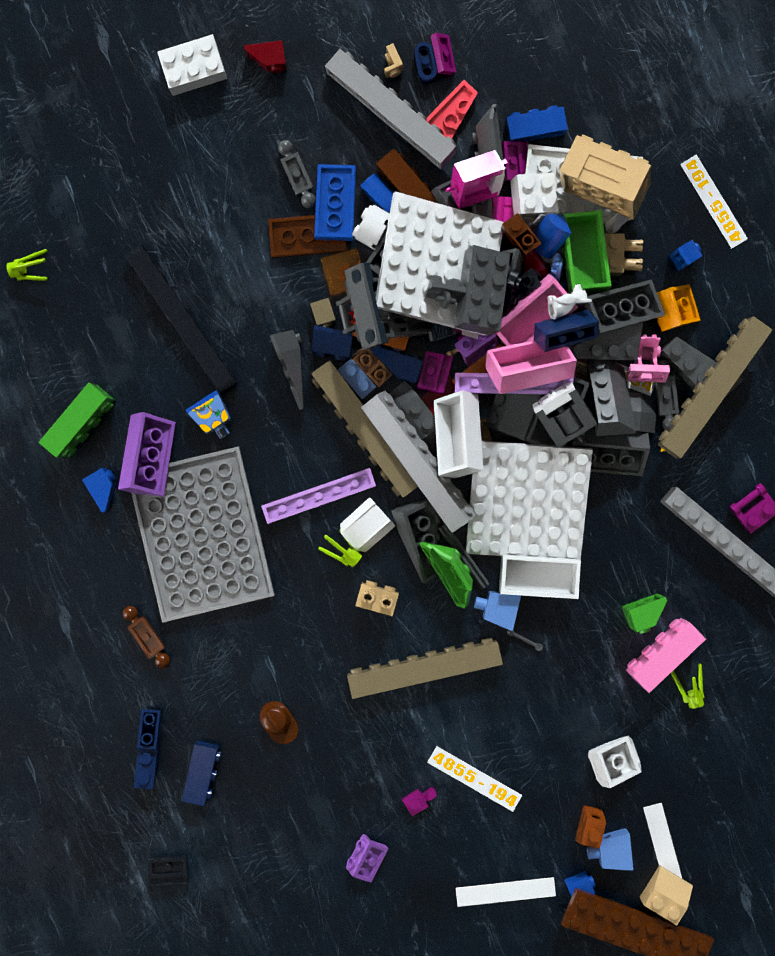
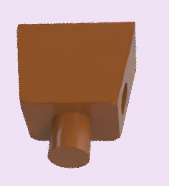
[575,805,606,849]

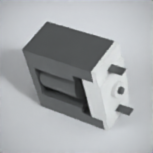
[532,380,597,448]

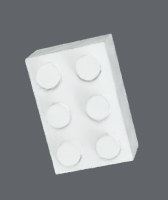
[158,34,227,96]

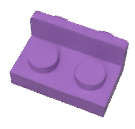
[455,334,499,367]
[346,834,388,883]

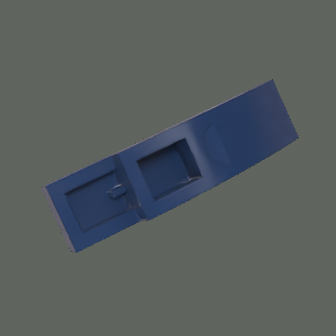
[134,709,161,789]

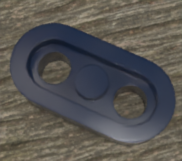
[414,42,437,82]

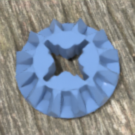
[550,254,564,282]

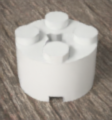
[352,205,389,250]

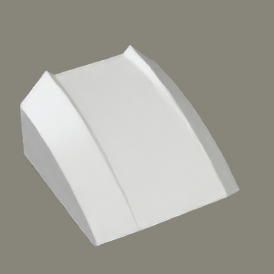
[340,497,395,552]
[588,736,641,788]

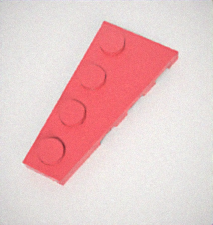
[426,80,478,138]

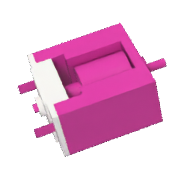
[445,150,508,209]

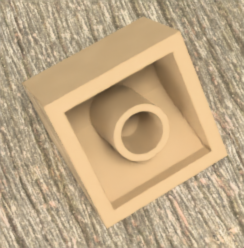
[640,865,693,925]

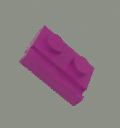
[501,141,528,182]
[417,351,453,395]

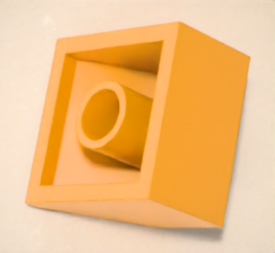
[657,284,701,332]

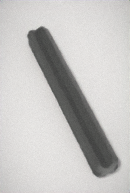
[439,524,489,589]

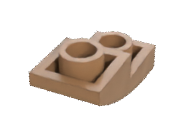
[351,348,393,387]

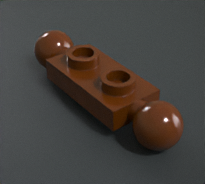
[123,606,170,668]

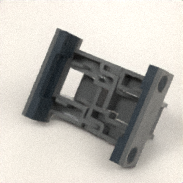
[336,262,456,350]

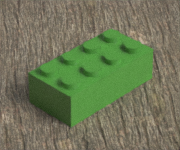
[562,210,611,295]
[38,382,115,458]

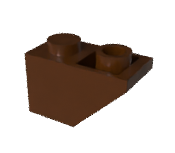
[501,213,541,256]

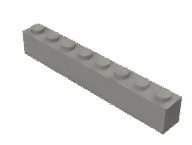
[325,49,456,169]
[361,390,476,533]
[660,487,775,598]

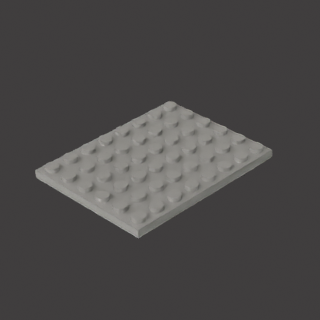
[131,446,275,623]

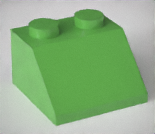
[622,593,667,634]

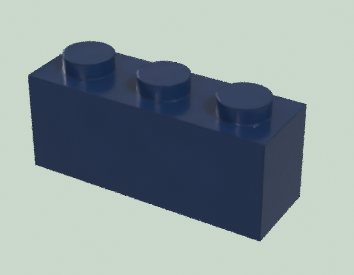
[534,310,599,352]
[182,740,222,806]

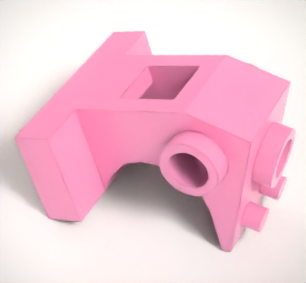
[627,334,670,383]

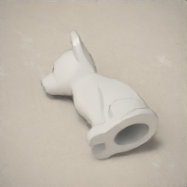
[547,284,592,320]

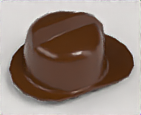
[260,701,298,744]

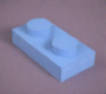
[338,358,376,400]

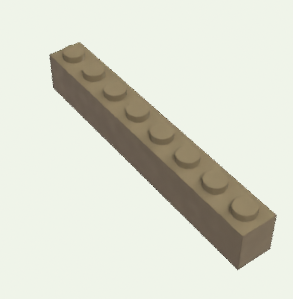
[658,316,772,459]
[311,360,418,498]
[347,638,503,699]

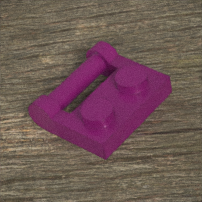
[729,483,775,534]

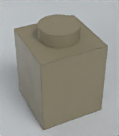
[310,298,336,328]

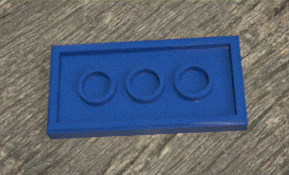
[314,164,356,241]

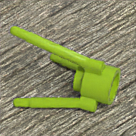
[7,249,48,281]
[318,529,362,568]
[671,664,705,708]

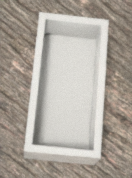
[434,390,484,478]
[499,554,581,599]

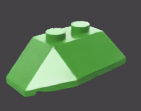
[419,542,473,609]

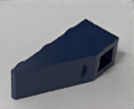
[369,345,423,384]

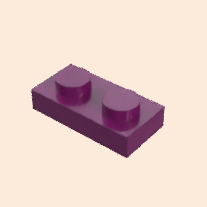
[431,33,456,75]

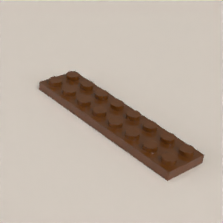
[561,887,714,956]

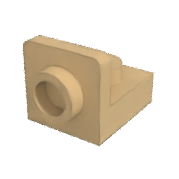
[384,43,403,78]

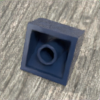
[311,325,354,362]

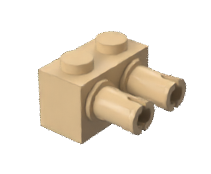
[605,233,643,276]
[355,580,399,616]

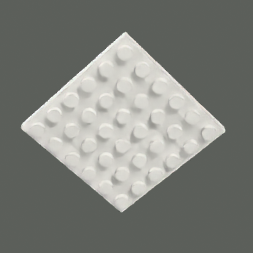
[375,191,504,335]
[466,441,593,560]

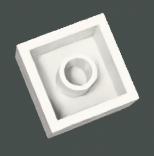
[510,173,558,219]

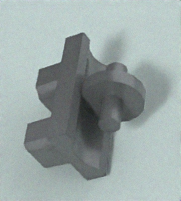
[424,275,466,309]

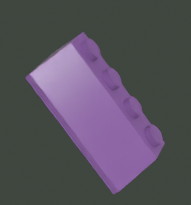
[118,412,176,497]

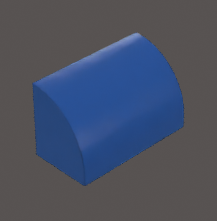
[360,173,395,214]
[533,214,571,259]

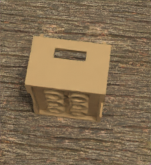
[559,134,651,220]

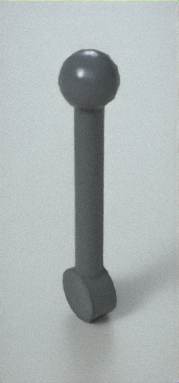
[507,630,543,651]

